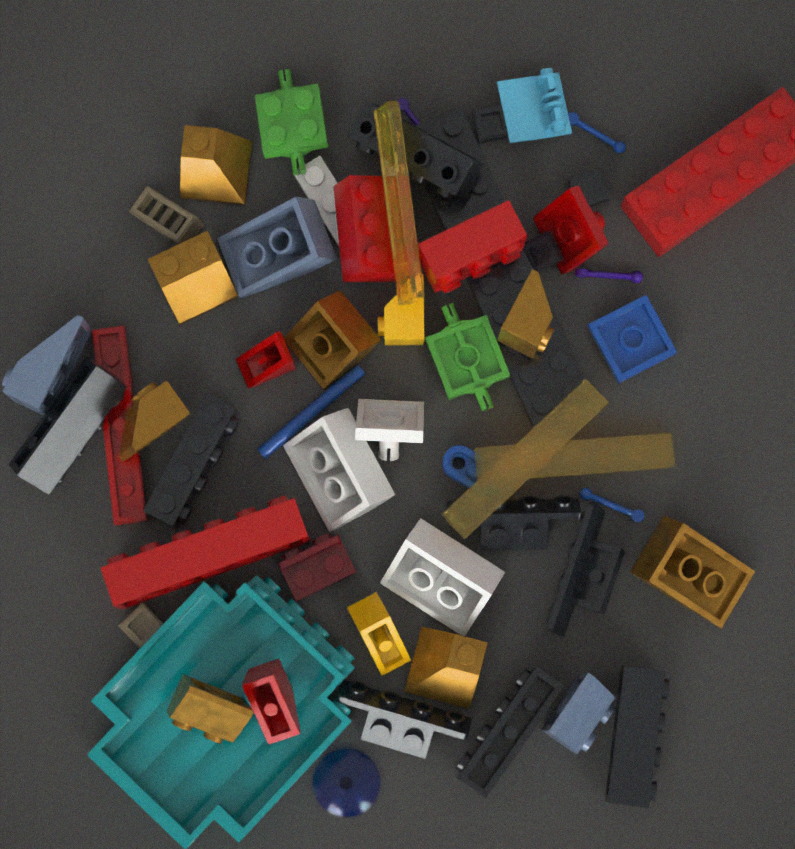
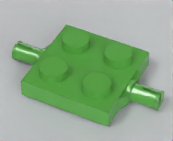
[255,69,329,175]
[425,303,510,412]

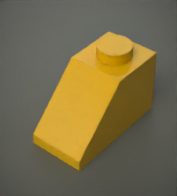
[378,274,424,346]
[347,592,411,676]

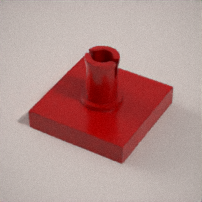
[533,185,609,275]

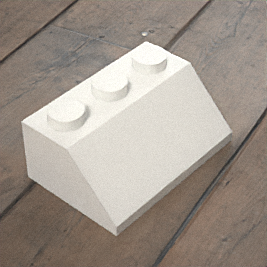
[283,408,395,532]
[380,518,505,636]

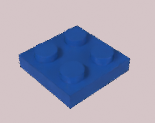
[587,295,677,384]

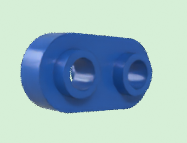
[442,445,504,498]

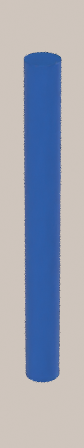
[257,364,365,459]

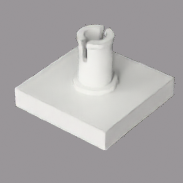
[355,399,424,461]

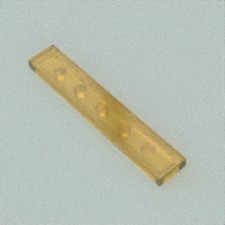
[374,101,424,305]
[442,379,609,539]
[474,433,675,483]

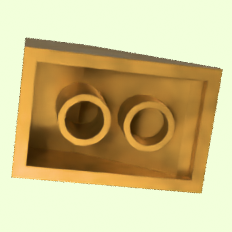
[630,516,755,629]

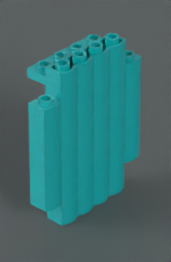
[87,575,355,849]

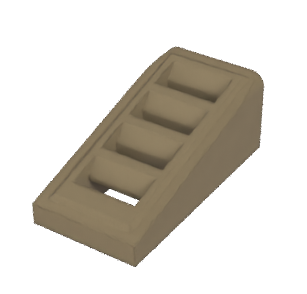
[129,186,204,245]

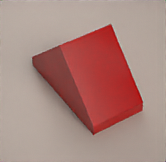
[236,331,295,389]

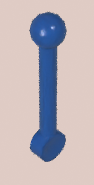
[568,112,626,154]
[579,487,644,523]

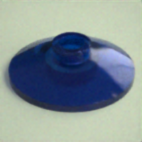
[313,749,380,817]

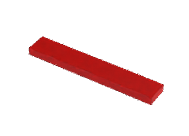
[92,326,148,526]

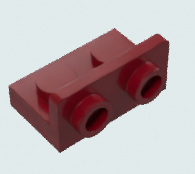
[278,533,356,602]

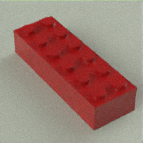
[620,87,795,258]
[100,496,310,610]

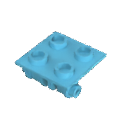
[496,68,572,144]

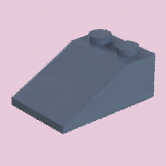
[217,197,337,298]
[2,315,93,415]
[541,673,616,754]

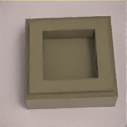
[118,602,164,648]

